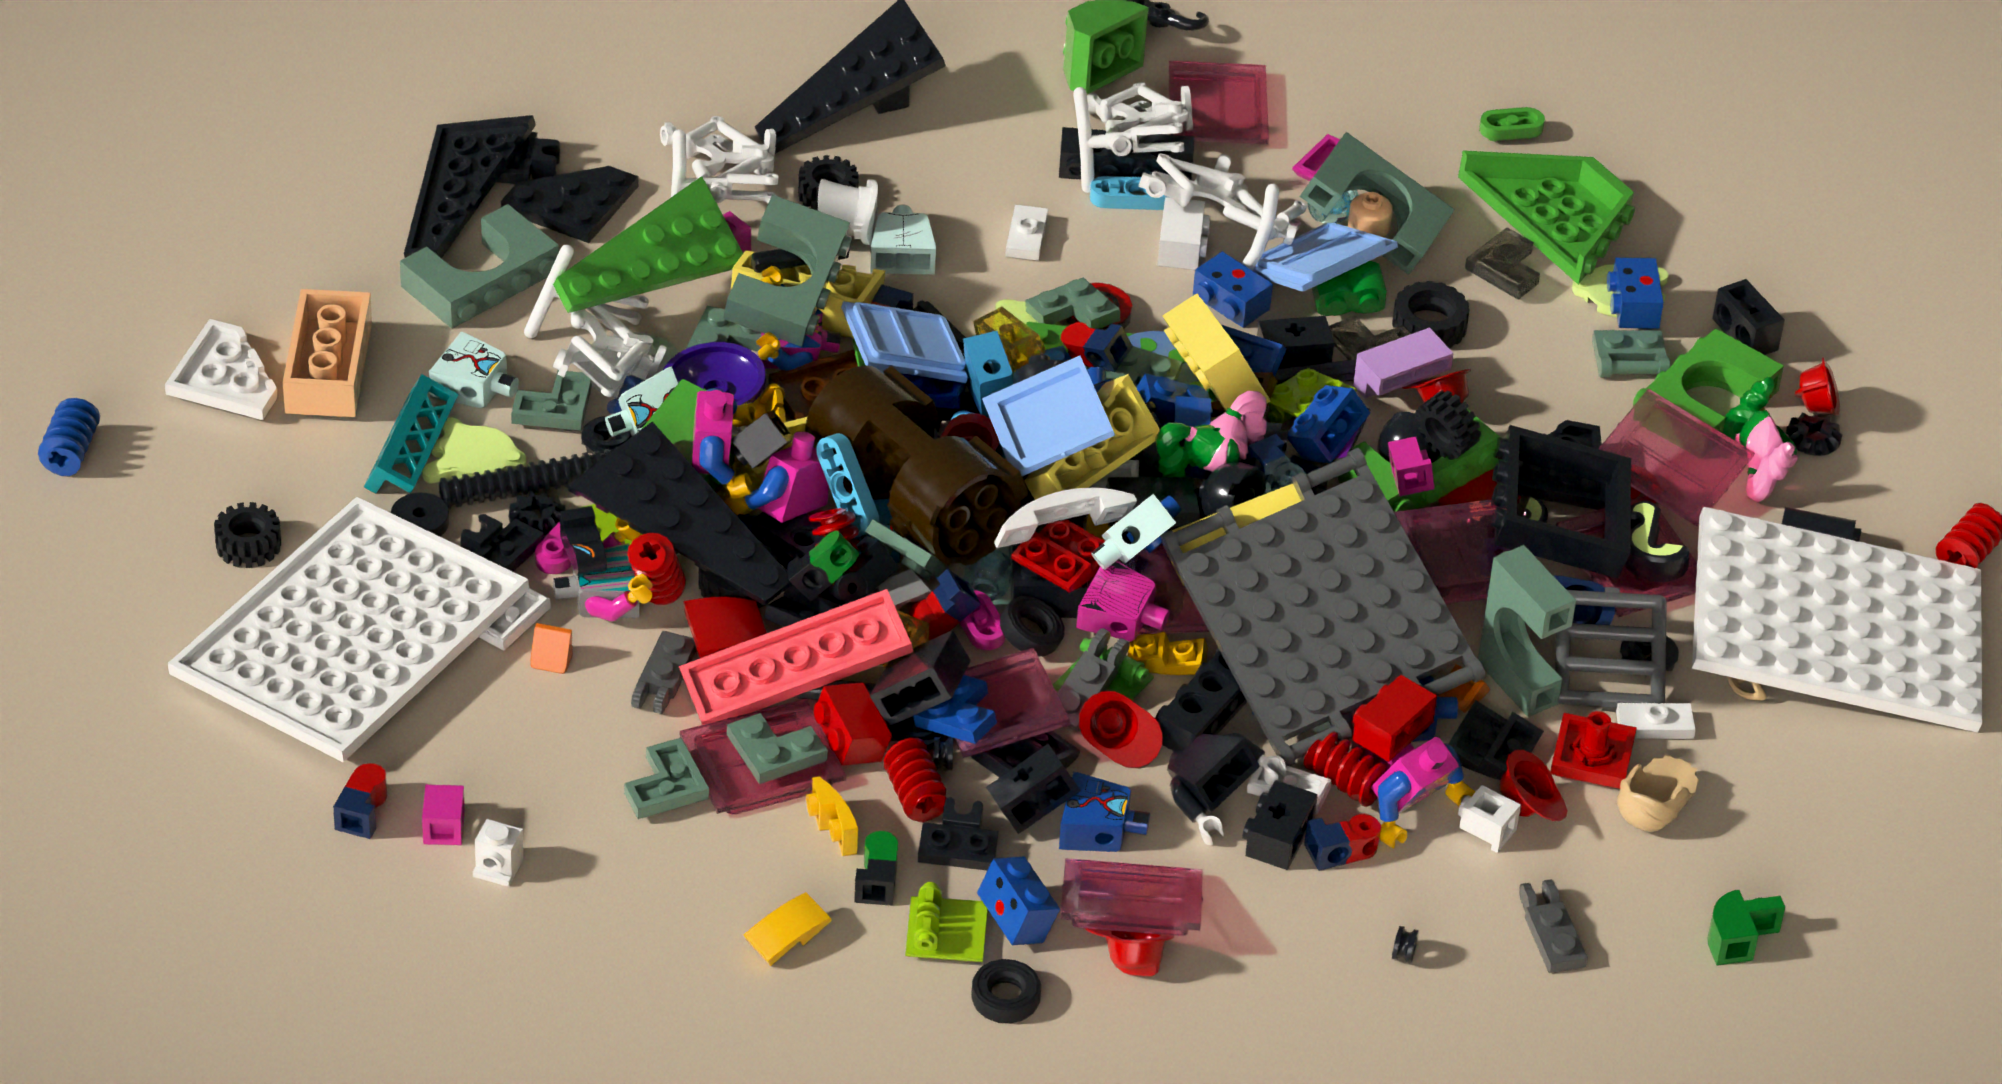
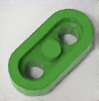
[1479,107,1545,141]

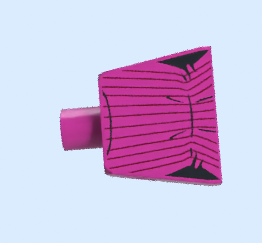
[1076,561,1170,641]

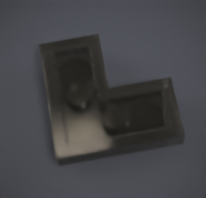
[1465,227,1540,300]
[1329,316,1411,361]

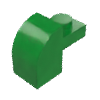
[1707,889,1785,965]

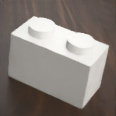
[1157,197,1210,270]

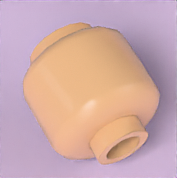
[1348,192,1393,237]

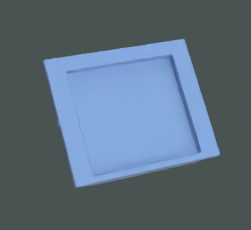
[1253,222,1398,292]
[841,301,968,383]
[982,356,1115,476]

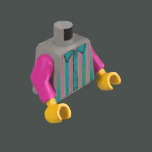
[553,518,652,622]

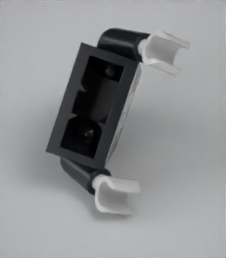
[1167,733,1286,845]

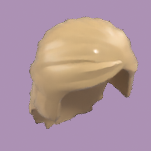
[1617,755,1699,832]

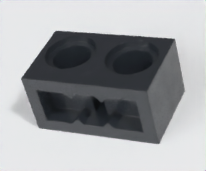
[1712,279,1785,355]
[752,512,824,569]

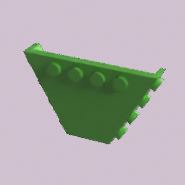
[1458,150,1635,285]

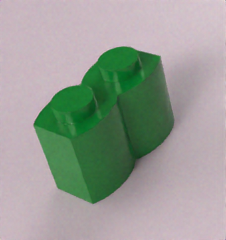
[1312,261,1387,316]

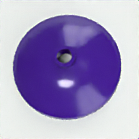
[663,342,766,405]

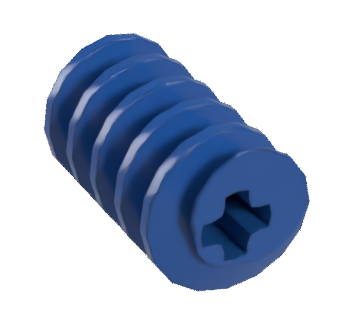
[38,398,100,476]

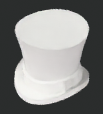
[818,179,879,245]

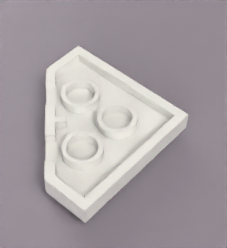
[165,319,278,420]

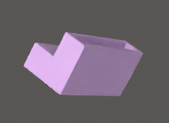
[1353,328,1453,398]

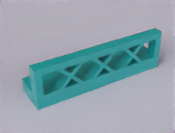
[364,374,459,494]

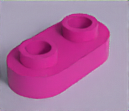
[535,522,571,574]
[959,590,1006,650]

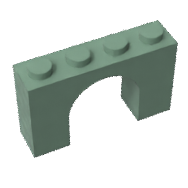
[1299,132,1455,275]
[723,195,852,347]
[400,204,559,328]
[1478,545,1576,717]

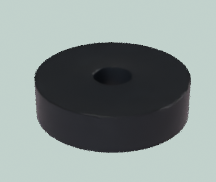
[391,492,449,536]

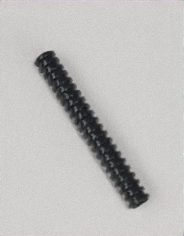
[438,447,618,509]

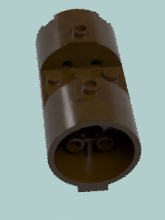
[805,366,1029,566]

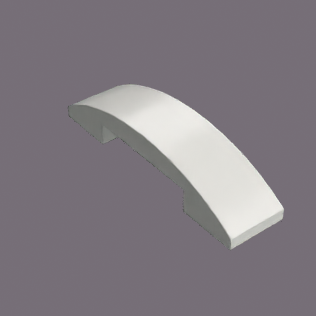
[994,488,1137,548]

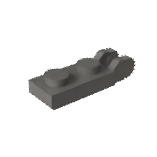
[1046,628,1130,732]
[631,631,697,714]
[1519,879,1588,973]

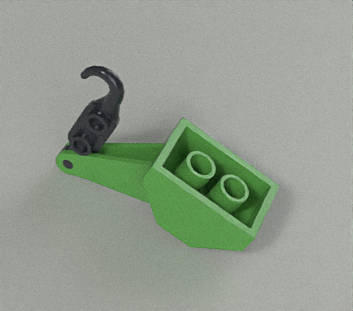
[1063,0,1209,94]

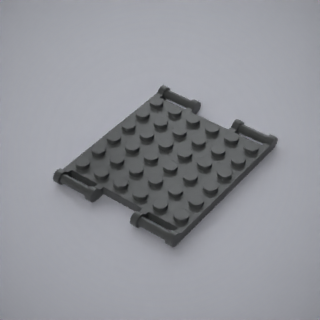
[1160,448,1486,766]

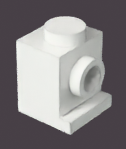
[1458,785,1521,853]
[473,819,524,887]

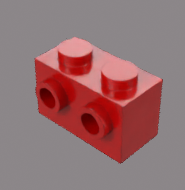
[1353,675,1437,762]
[813,682,892,766]

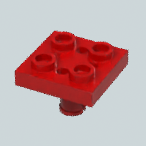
[1550,711,1637,789]

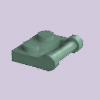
[1592,330,1670,378]

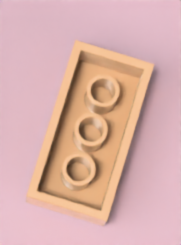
[283,289,372,417]

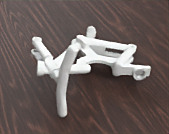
[1074,82,1193,193]
[660,116,779,203]
[1138,154,1307,271]
[524,245,667,397]

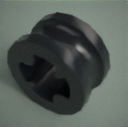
[933,737,953,771]
[1392,926,1419,964]

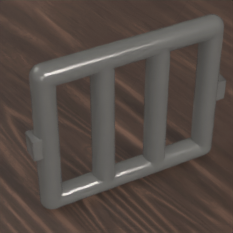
[1555,587,1667,712]

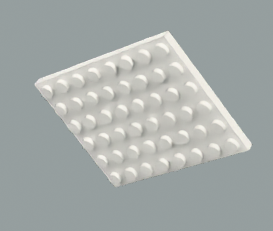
[168,497,529,762]
[1692,507,1982,733]

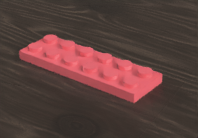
[679,589,913,730]

